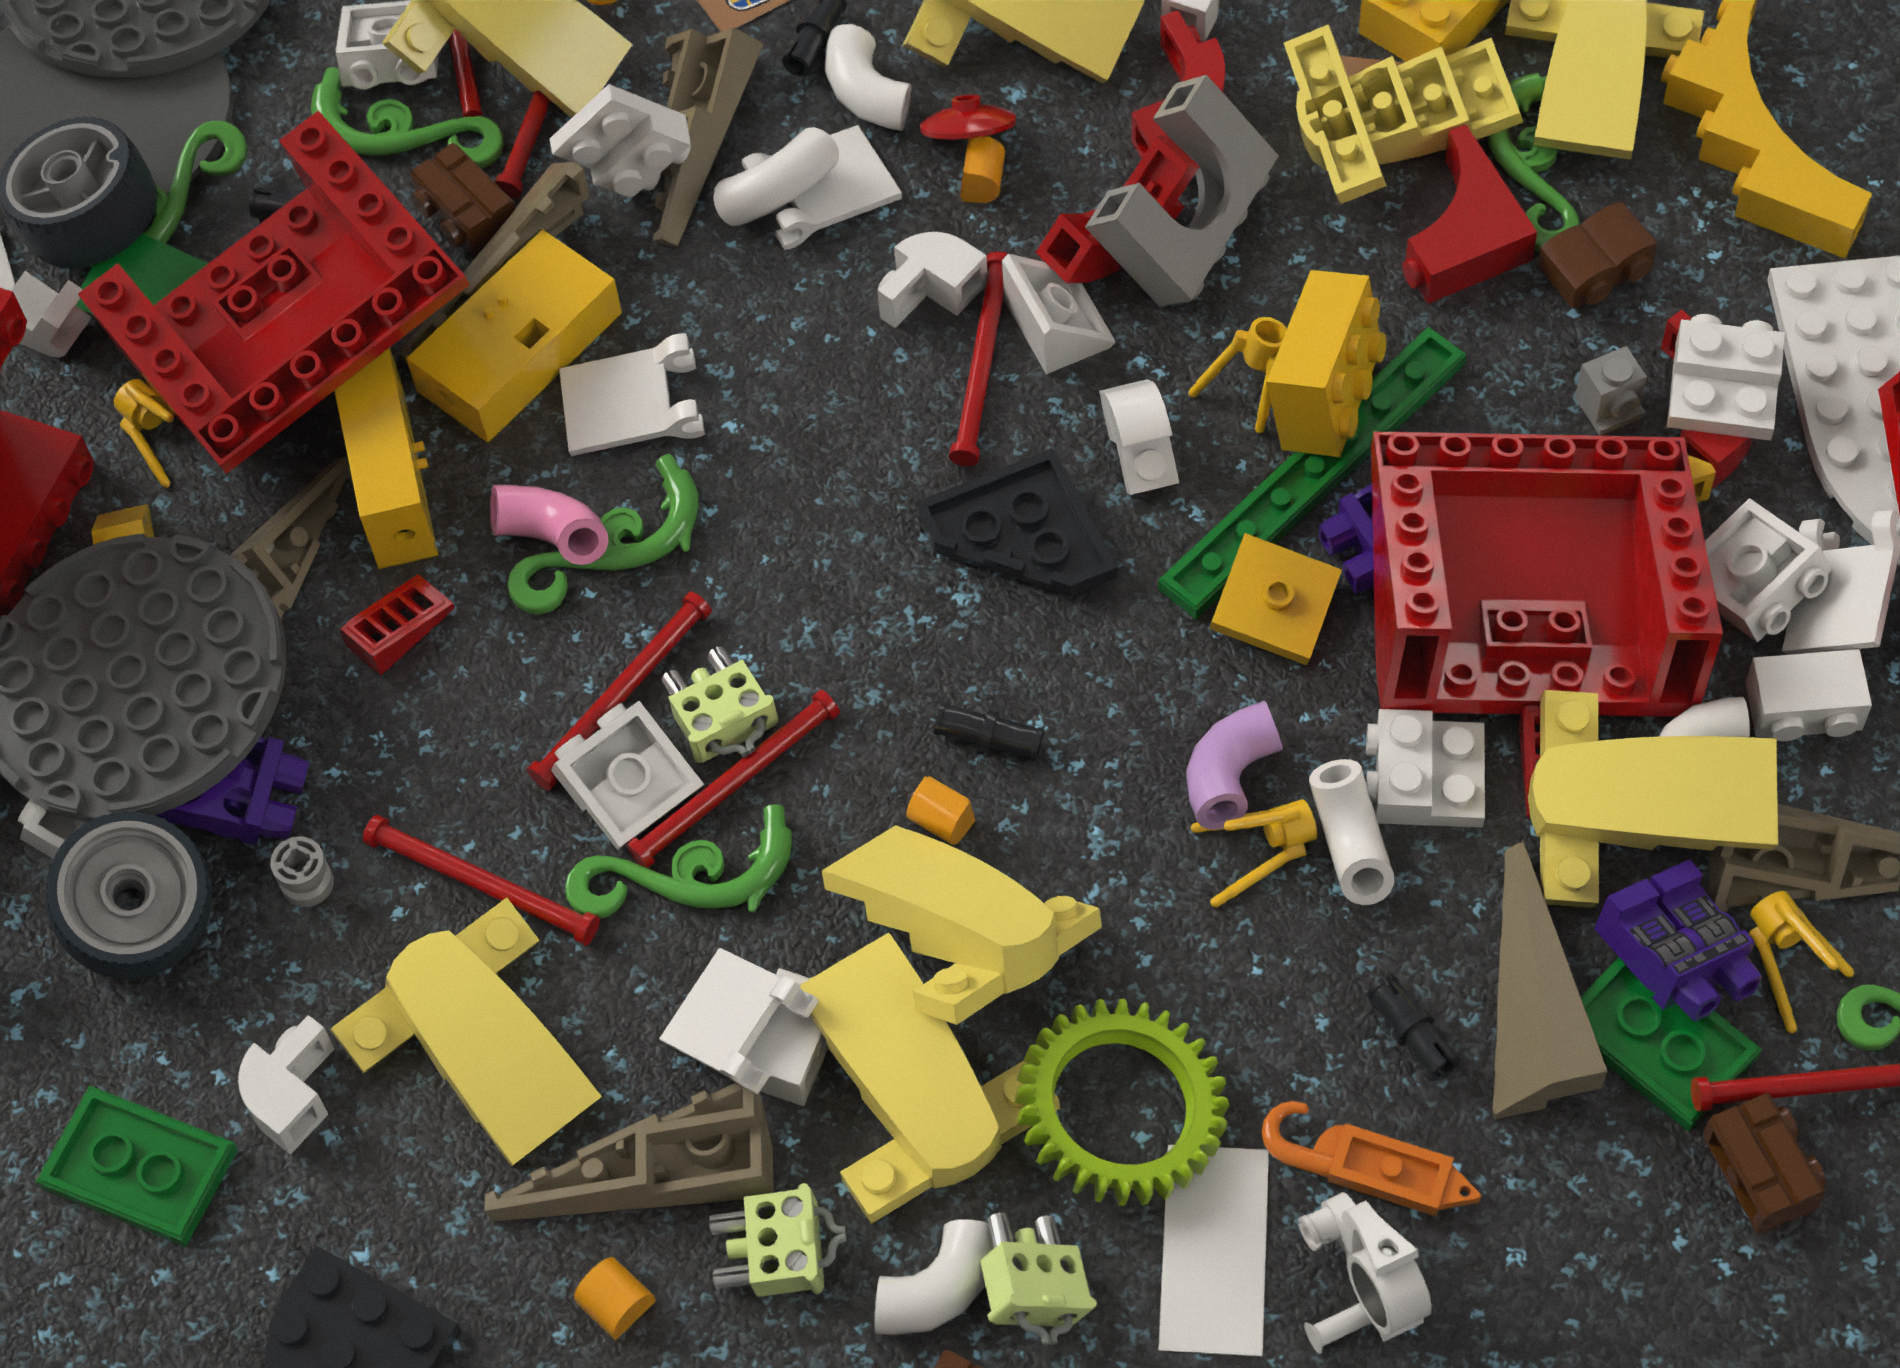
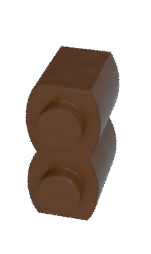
[1537,201,1657,308]

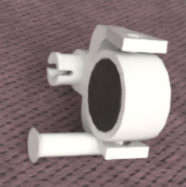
[1298,1192,1432,1354]

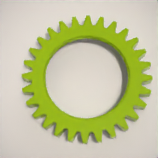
[1015,998,1229,1206]

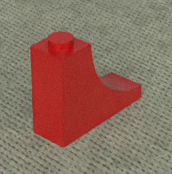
[1402,124,1537,304]

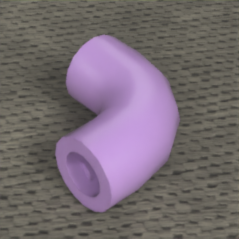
[1186,700,1283,830]

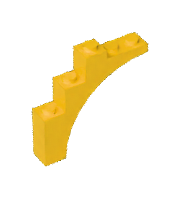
[1661,0,1872,259]

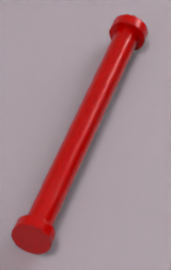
[494,91,551,199]
[949,251,1007,467]
[526,591,712,791]
[626,690,840,868]
[363,815,600,946]
[1691,1064,1900,1112]

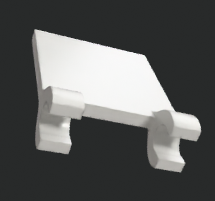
[742,125,902,250]
[559,333,705,456]
[1782,509,1900,655]
[659,948,819,1095]

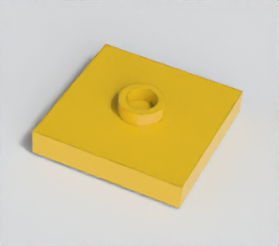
[1209,533,1342,666]

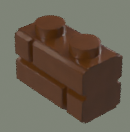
[410,143,516,257]
[1702,1093,1826,1234]

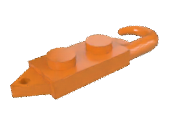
[1261,1101,1481,1217]

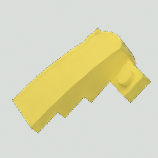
[382,0,632,118]
[902,0,1145,83]
[1505,0,1704,160]
[1284,24,1524,204]
[1528,690,1778,908]
[822,825,1102,1025]
[330,898,602,1167]
[800,933,1060,1224]

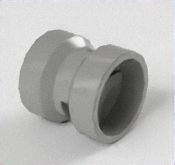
[271,836,334,907]

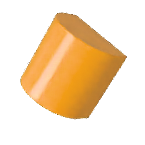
[960,136,1005,203]
[906,776,976,845]
[574,1257,656,1341]

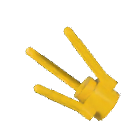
[1188,317,1287,434]
[114,379,175,488]
[1191,799,1317,907]
[1749,891,1854,1034]

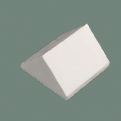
[1002,254,1116,374]

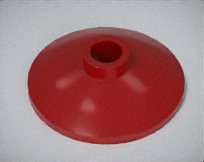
[920,94,1016,139]

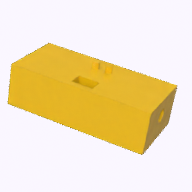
[406,229,622,443]
[335,348,438,569]

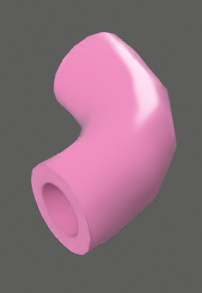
[490,485,609,565]

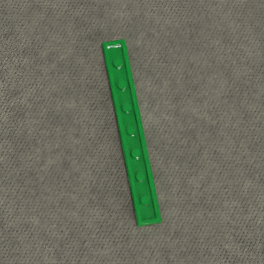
[1158,326,1467,620]

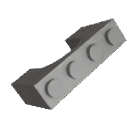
[1085,75,1279,307]

